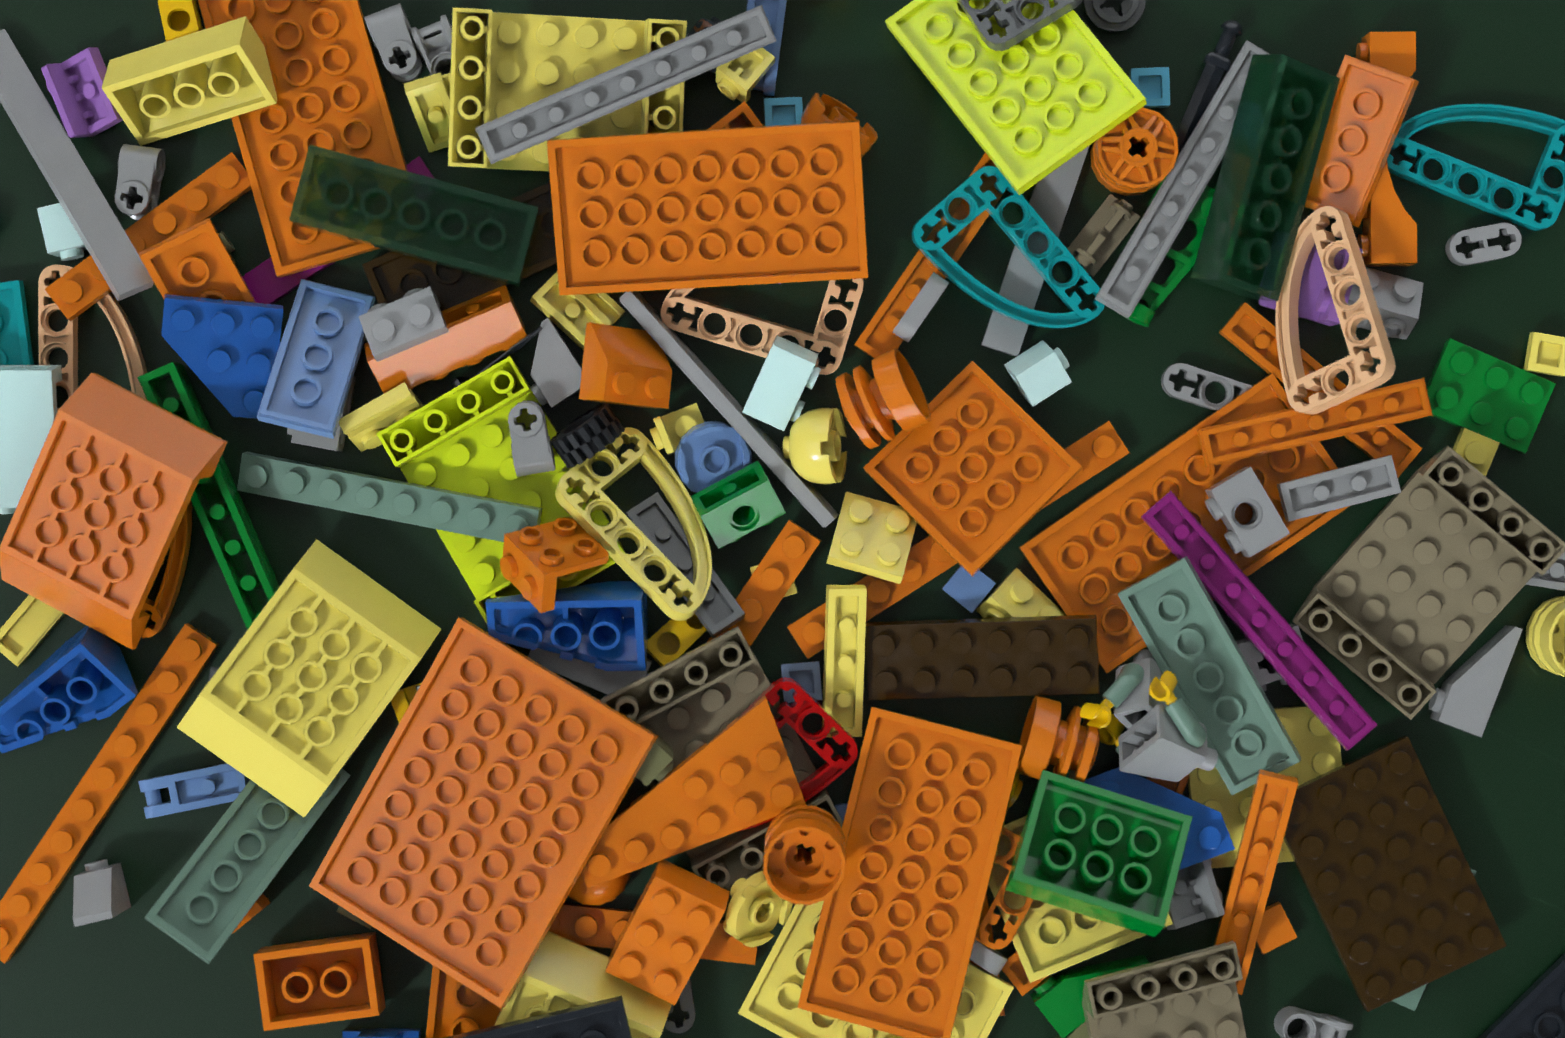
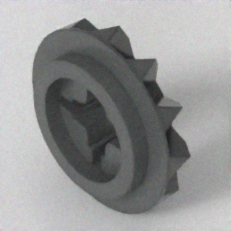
[1084,0,1146,33]

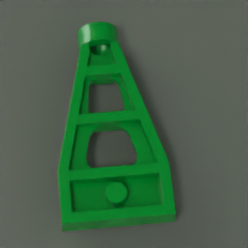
[1123,177,1237,327]

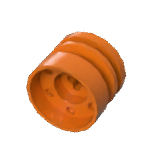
[1090,107,1179,196]
[835,348,931,449]
[1017,695,1100,783]
[763,805,846,905]

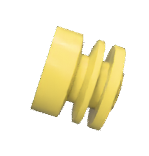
[1526,596,1565,677]

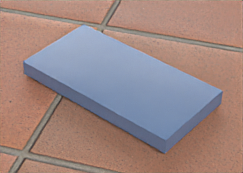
[257,279,376,439]

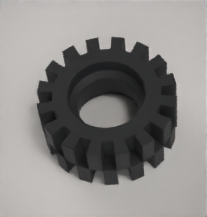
[550,403,625,468]

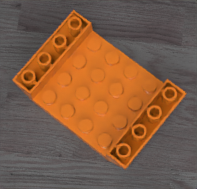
[0,373,227,650]

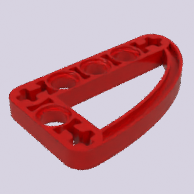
[737,677,858,832]

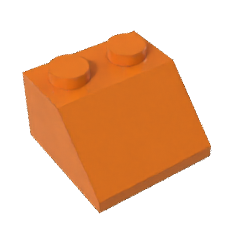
[579,322,672,409]

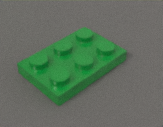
[1426,338,1556,454]

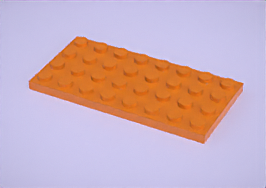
[198,0,426,278]
[547,120,868,296]
[1019,373,1349,674]
[797,707,1023,1038]

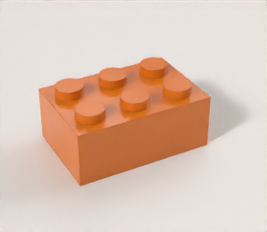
[605,859,730,1005]
[253,932,386,1031]

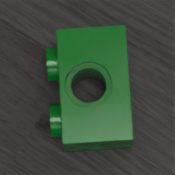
[690,461,786,549]

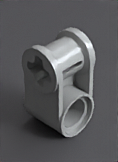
[364,3,422,83]
[410,14,452,75]
[115,144,166,221]
[508,400,556,477]
[1274,1006,1354,1038]

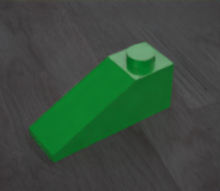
[1030,955,1150,1038]

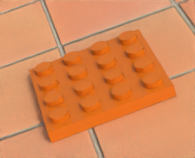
[863,361,1082,577]

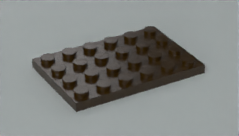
[1284,736,1507,1012]

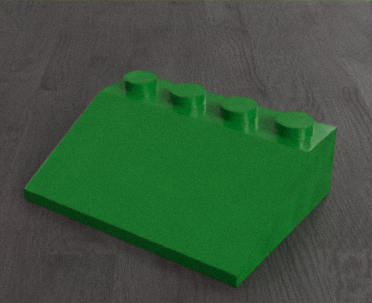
[1005,770,1192,937]

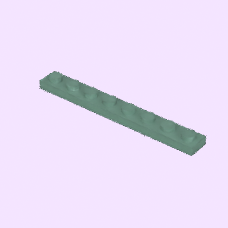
[237,452,543,542]

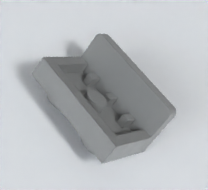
[1347,267,1424,340]
[358,286,449,362]
[1167,858,1225,930]

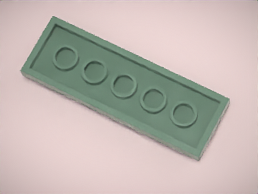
[1118,556,1301,795]
[145,768,351,964]

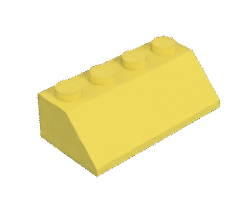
[102,16,277,146]

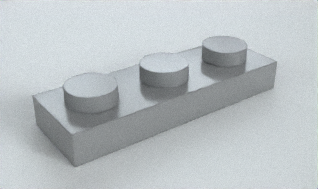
[1277,455,1401,522]

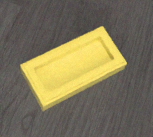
[0,595,65,667]

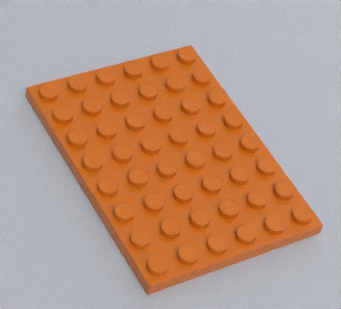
[309,618,658,1008]

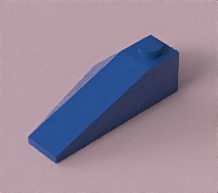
[485,581,648,671]
[0,625,138,754]

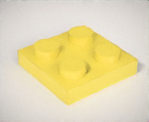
[826,492,917,584]

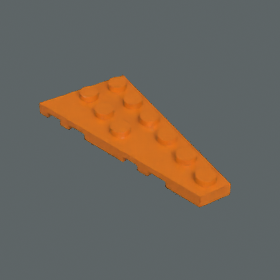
[581,695,806,889]

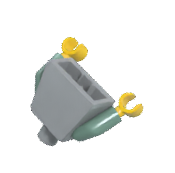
[1080,649,1167,729]
[1099,670,1218,782]

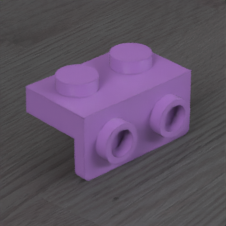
[41,47,123,138]

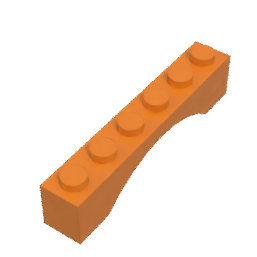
[1356,32,1417,267]

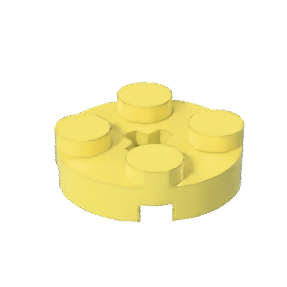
[723,871,793,947]

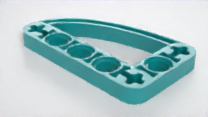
[1387,104,1565,231]
[912,166,1105,328]

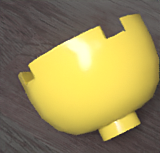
[783,408,847,485]

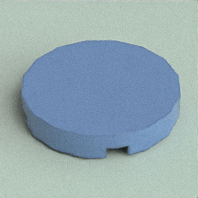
[675,421,752,493]

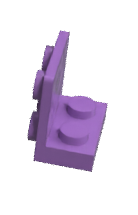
[1258,232,1363,326]

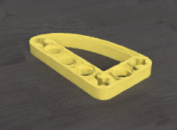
[555,427,712,621]

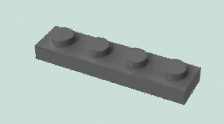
[626,492,745,639]

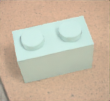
[742,335,821,431]

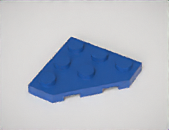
[161,294,283,419]
[1084,767,1235,870]

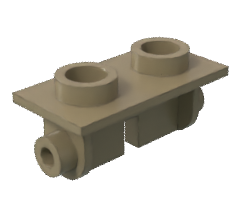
[1067,194,1140,277]

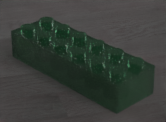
[1191,54,1340,302]
[289,144,539,286]

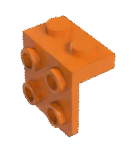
[500,517,609,613]

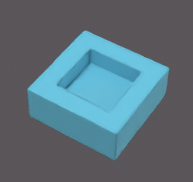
[1129,67,1170,108]
[763,97,803,126]

